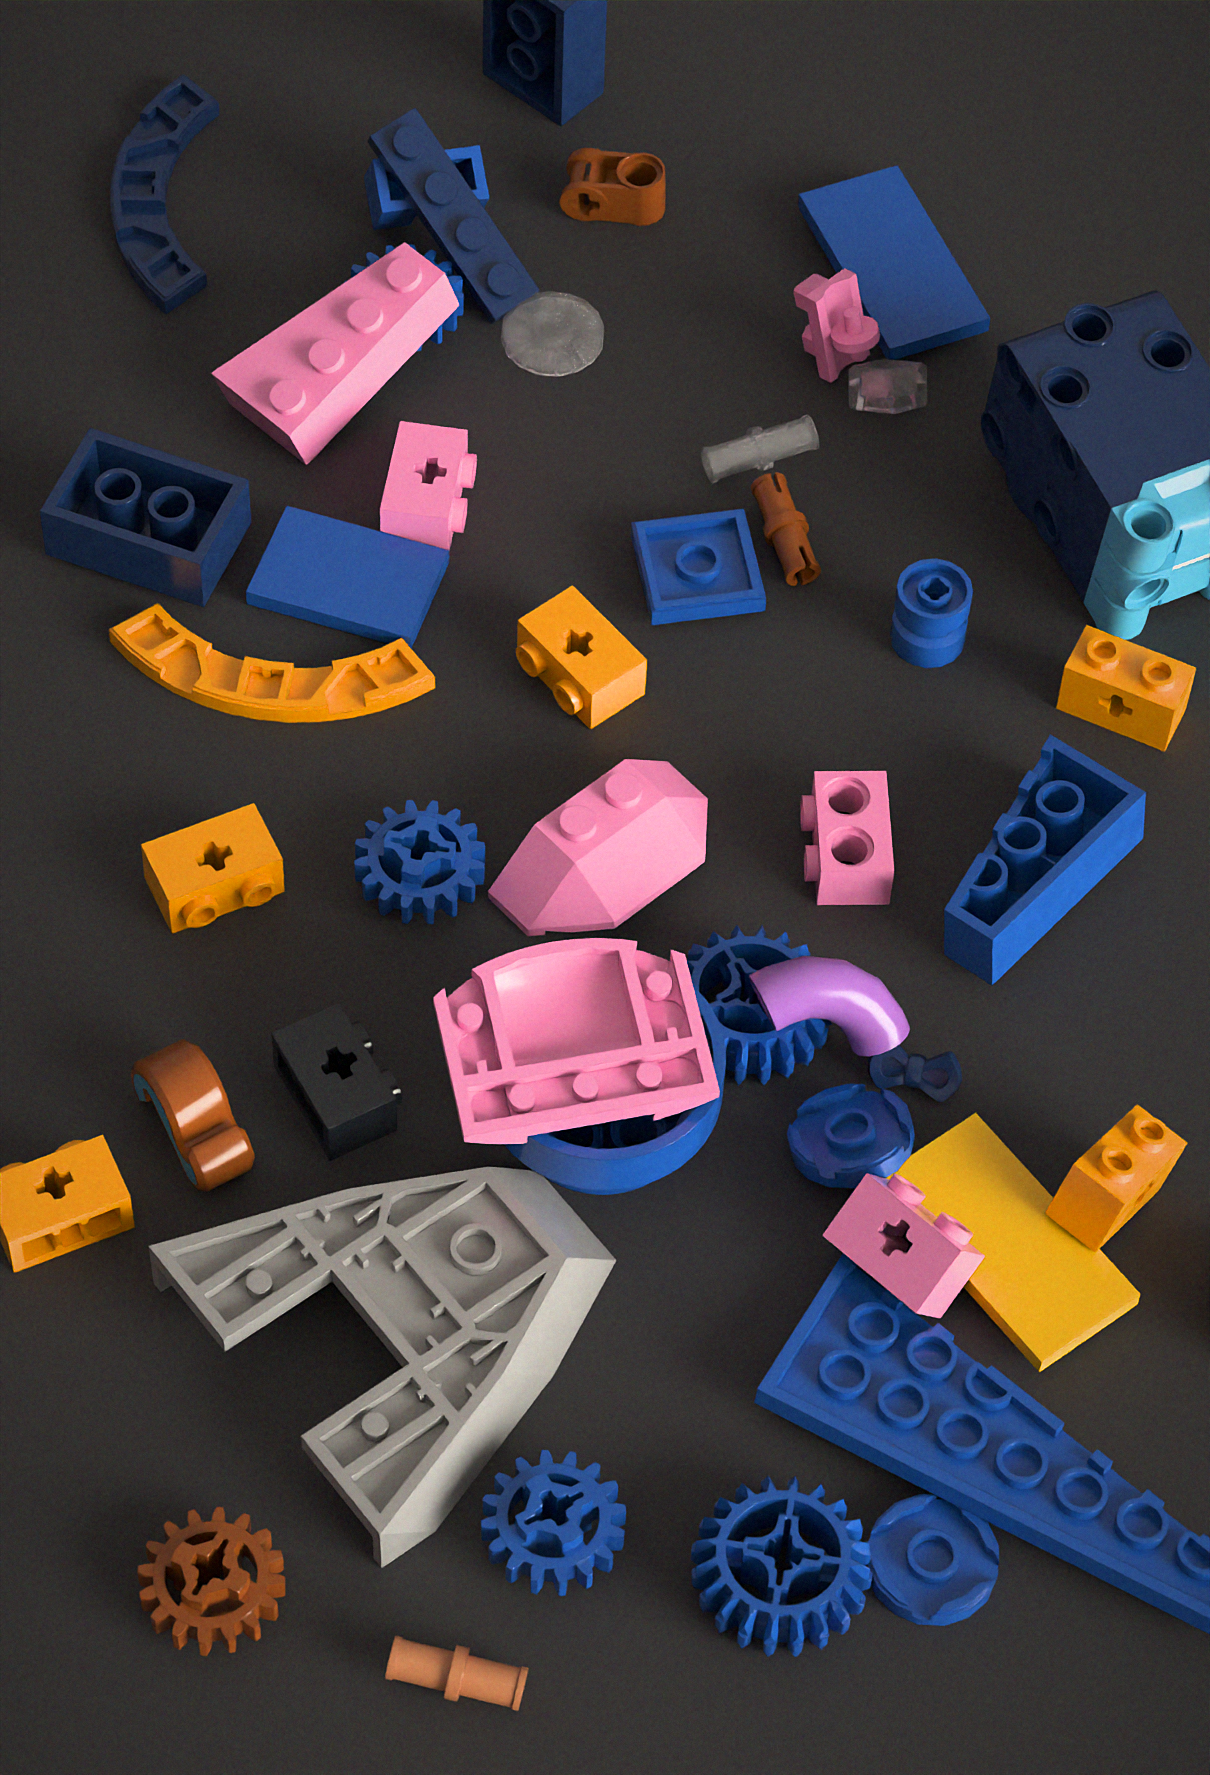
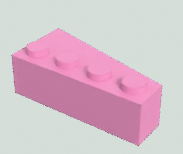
[211,242,459,466]

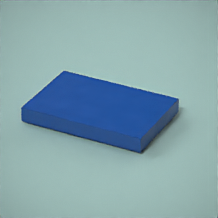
[246,506,449,649]

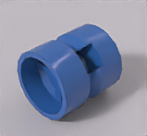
[890,558,973,668]

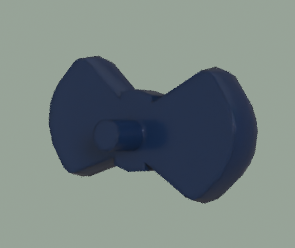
[868,1045,962,1102]

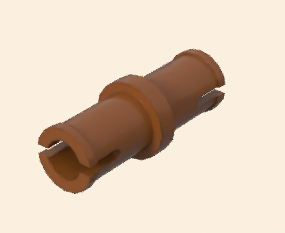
[750,472,821,586]

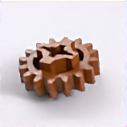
[137,1507,286,1656]

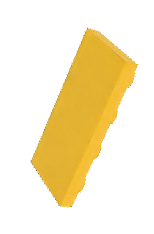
[886,1113,1141,1372]

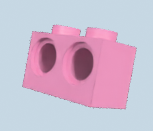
[800,771,894,905]

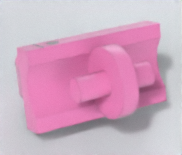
[793,268,880,383]

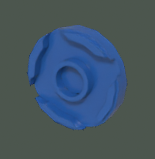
[787,1083,915,1188]
[866,1494,999,1626]

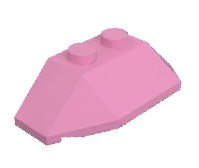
[488,759,708,936]

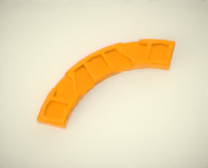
[108,603,435,723]

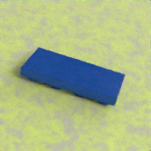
[798,165,990,362]

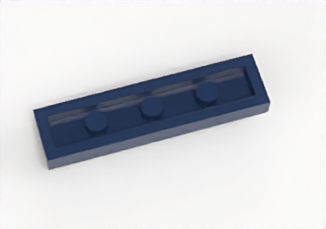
[367,108,540,324]

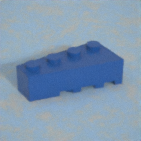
[944,734,1146,986]

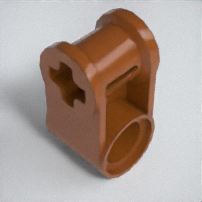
[559,148,666,226]

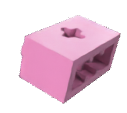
[380,421,477,550]
[822,1173,985,1318]

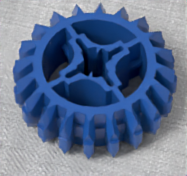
[687,925,833,1086]
[691,1475,873,1657]

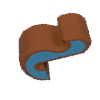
[131,1039,255,1192]

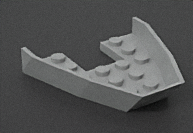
[149,1166,616,1568]

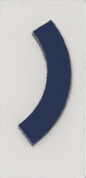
[110,74,220,314]

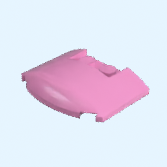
[433,938,720,1144]

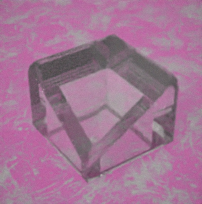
[848,358,927,414]

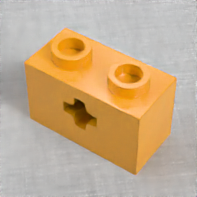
[515,585,647,730]
[1056,625,1196,752]
[141,803,285,934]
[1045,1104,1187,1253]
[0,1135,135,1273]

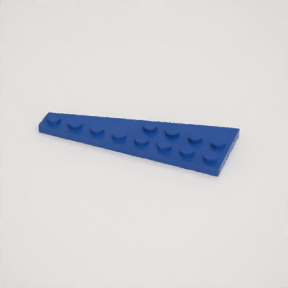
[754,1253,1210,1634]

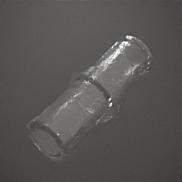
[701,414,819,483]

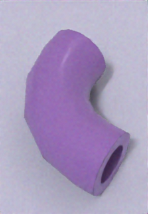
[749,956,910,1056]

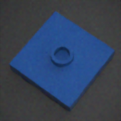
[631,509,766,625]

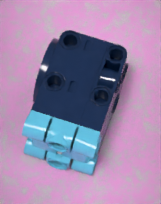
[980,290,1210,640]

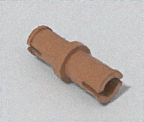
[385,1636,529,1711]

